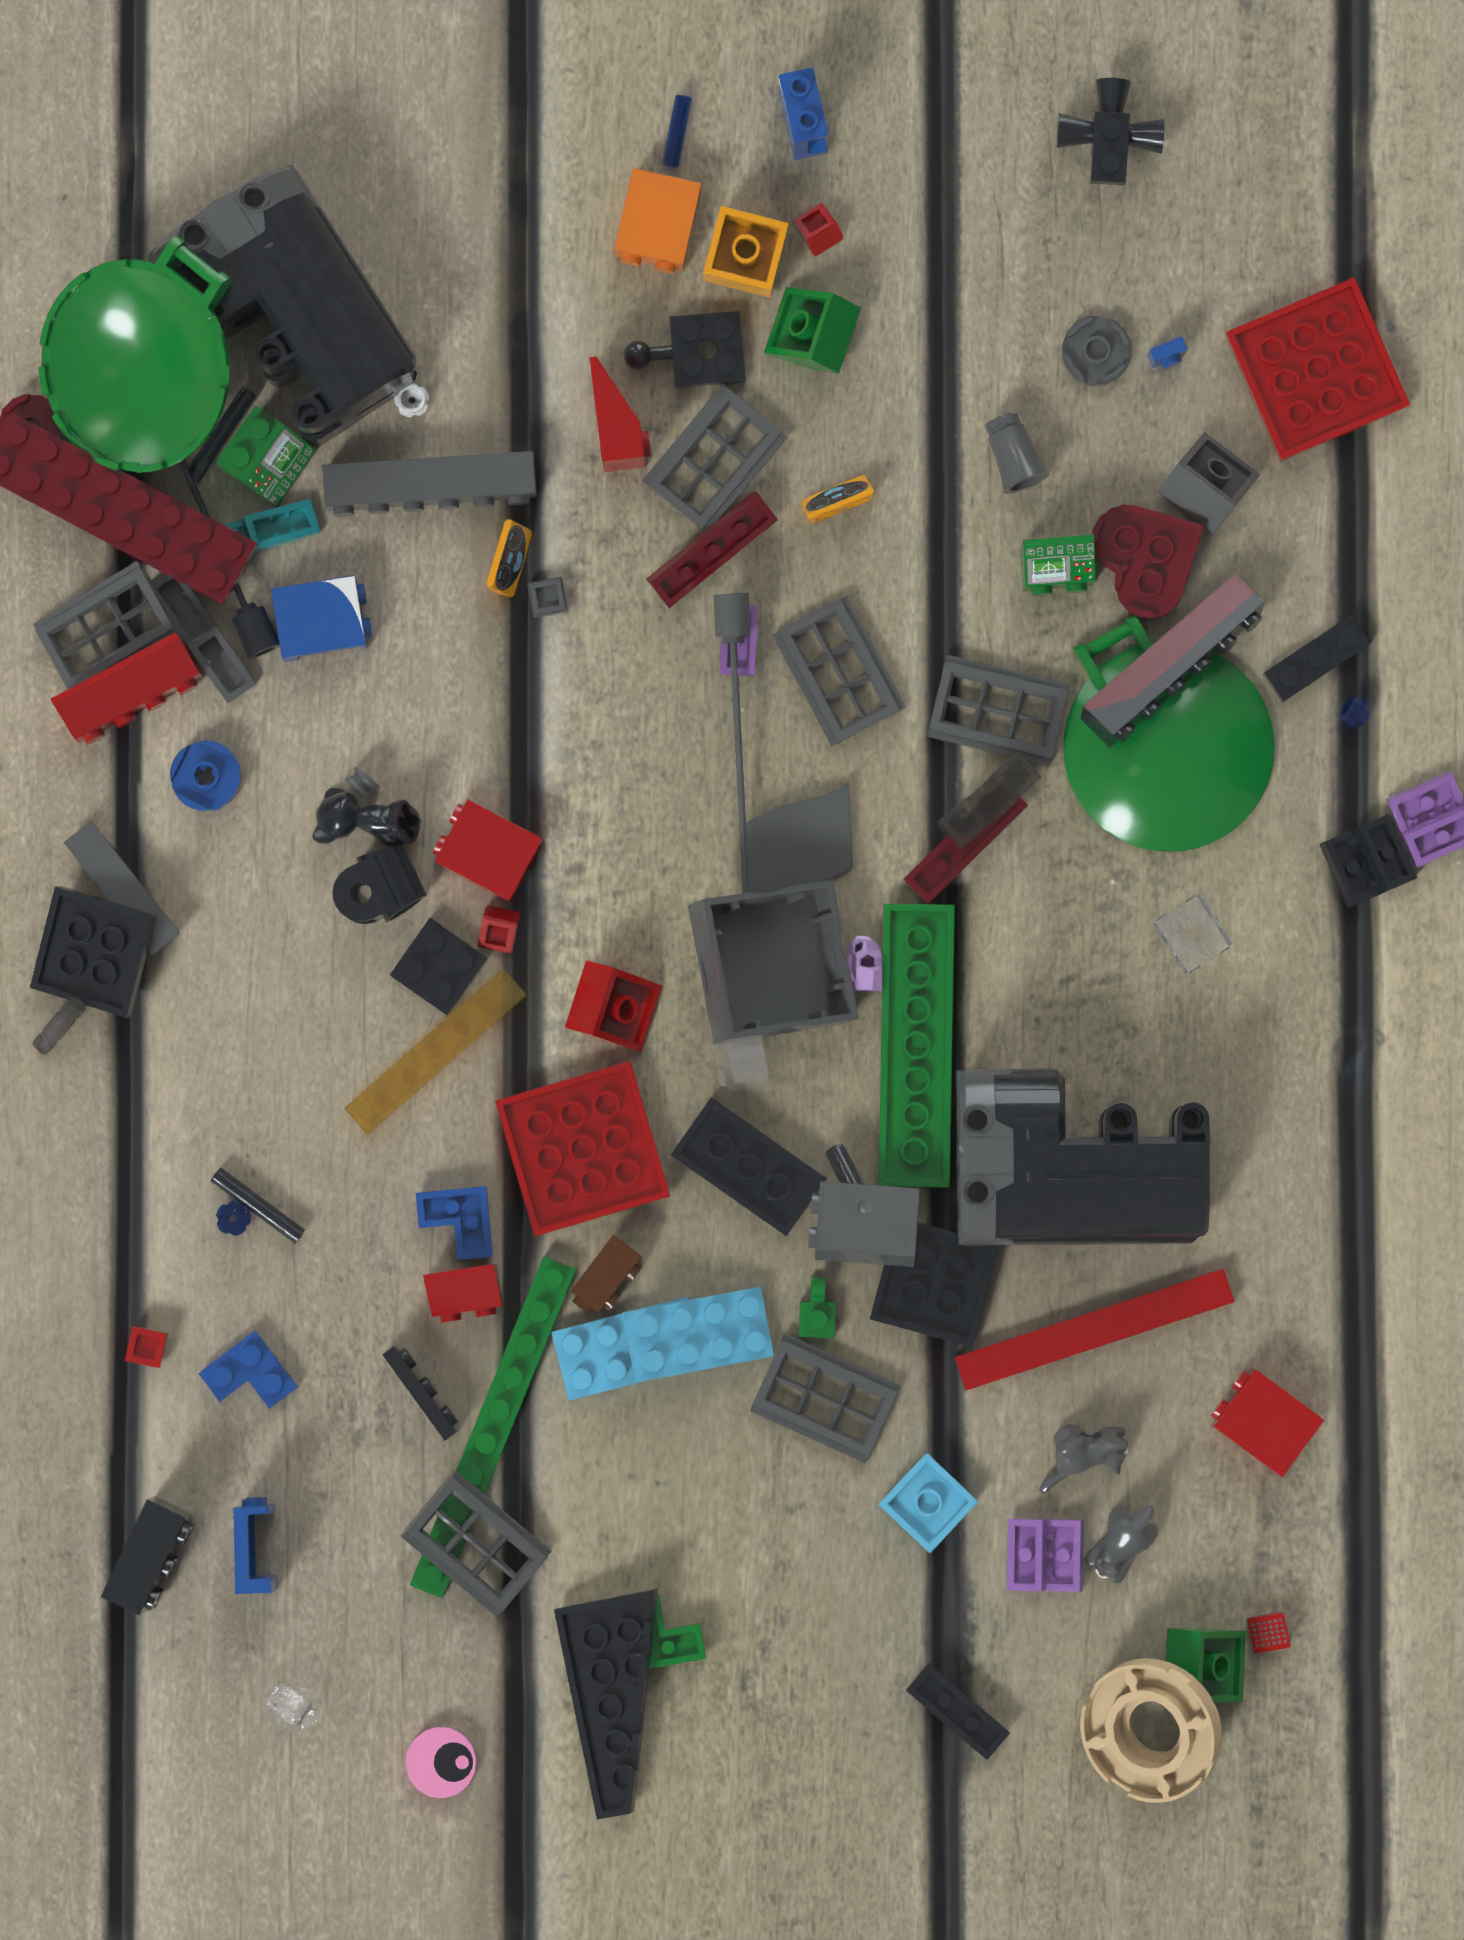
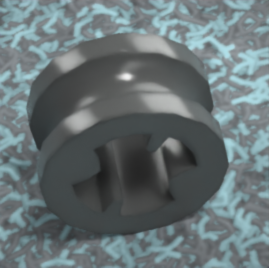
[345,766,380,800]

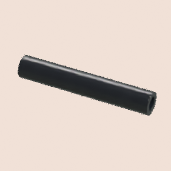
[189,386,256,483]
[210,1167,306,1244]

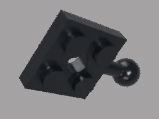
[624,311,746,388]

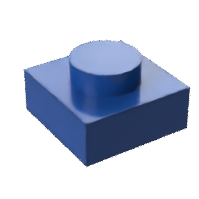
[1147,337,1187,370]

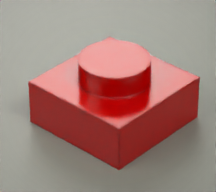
[125,1326,168,1368]

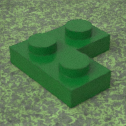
[649,1594,706,1669]

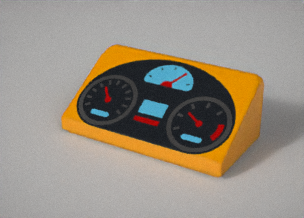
[801,475,874,525]
[486,519,532,597]

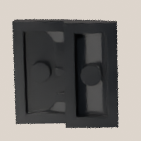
[1319,814,1417,909]

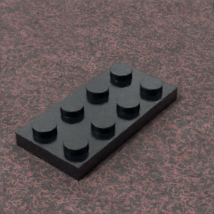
[671,1097,827,1236]

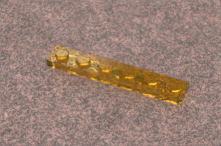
[344,969,527,1135]

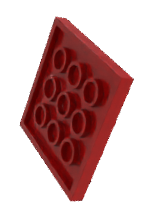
[1225,277,1410,462]
[495,1061,671,1237]

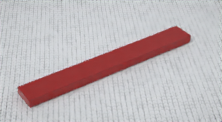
[954,1269,1235,1391]

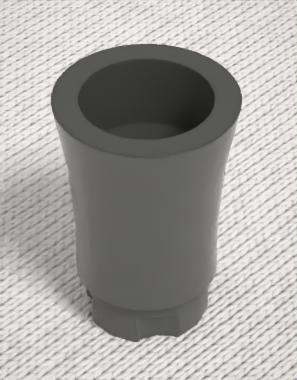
[985,412,1049,494]

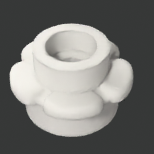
[394,383,429,418]

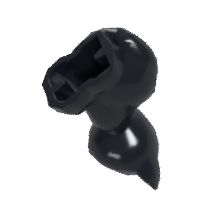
[312,788,421,847]

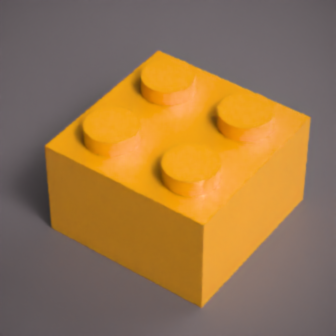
[703,206,789,298]

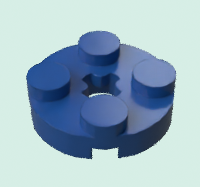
[170,740,241,812]

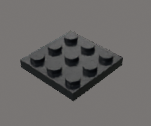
[30,886,157,1018]
[870,1222,1000,1347]

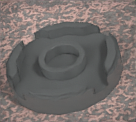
[1061,316,1131,386]

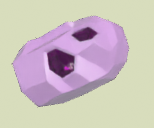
[846,936,882,992]

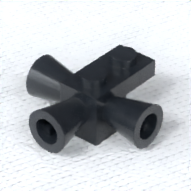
[1057,78,1165,186]

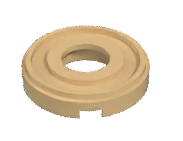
[1080,1658,1222,1803]

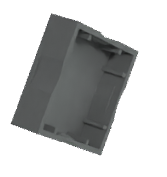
[688,880,859,1045]

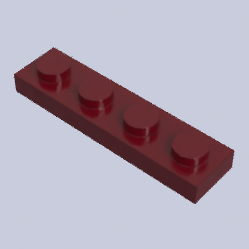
[646,491,778,609]
[903,780,1028,904]

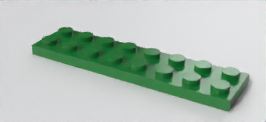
[878,904,954,1188]

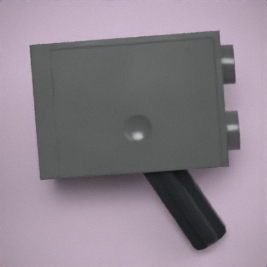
[808,1144,920,1267]

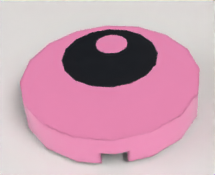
[405,1727,477,1798]

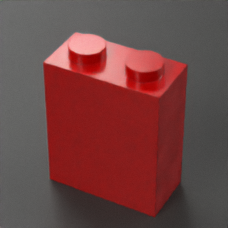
[433,799,544,903]
[1210,1368,1324,1477]

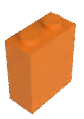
[614,168,702,274]

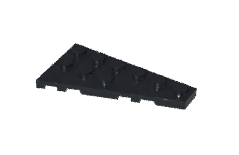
[554,1588,658,1820]

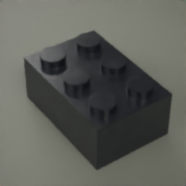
[101,1496,195,1615]

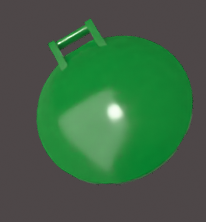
[38,235,232,473]
[1064,614,1275,852]

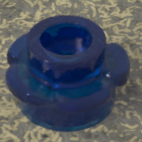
[1339,695,1371,729]
[216,1201,251,1236]

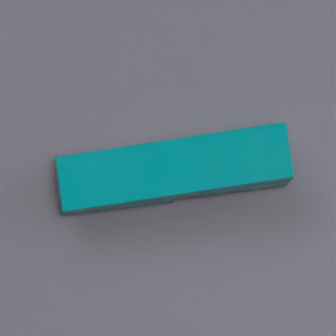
[223,499,321,554]

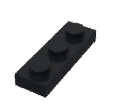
[1263,614,1371,703]
[382,1346,459,1441]
[906,1662,1010,1760]

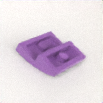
[1385,771,1464,867]
[1007,1519,1084,1592]

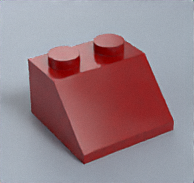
[565,960,663,1052]
[423,1264,504,1323]

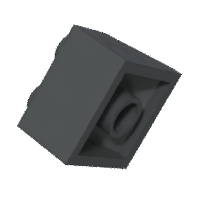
[1158,432,1260,534]

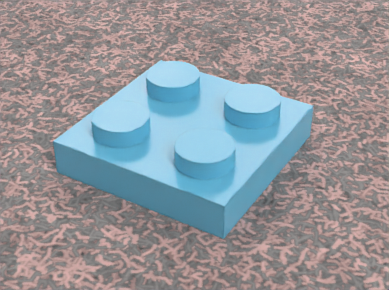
[878,1452,978,1553]

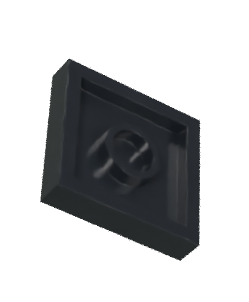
[390,918,488,1016]

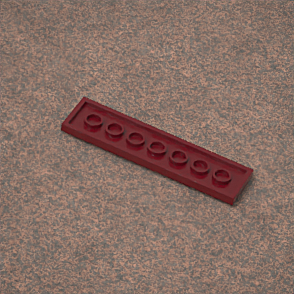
[0,412,258,606]

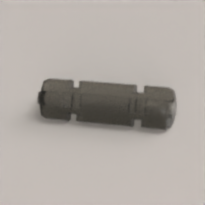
[33,996,85,1055]

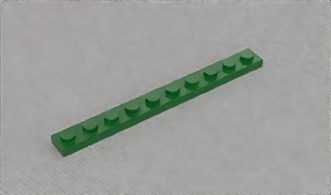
[410,1256,577,1598]

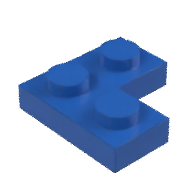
[416,1186,493,1260]
[198,1331,298,1409]

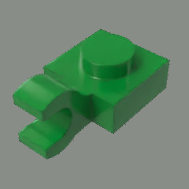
[799,1276,835,1338]

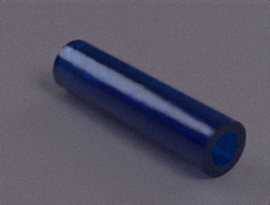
[662,95,692,168]

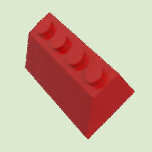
[51,632,203,745]

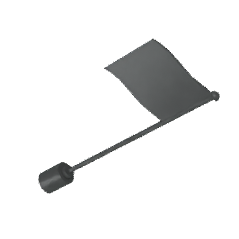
[713,593,853,893]

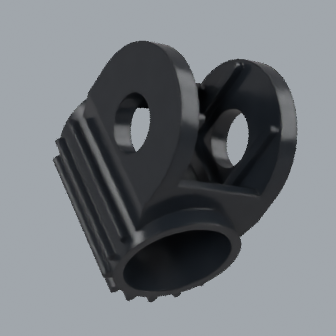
[332,844,427,924]

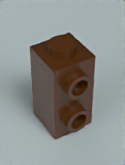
[570,1235,643,1314]

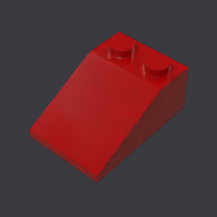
[589,356,652,473]

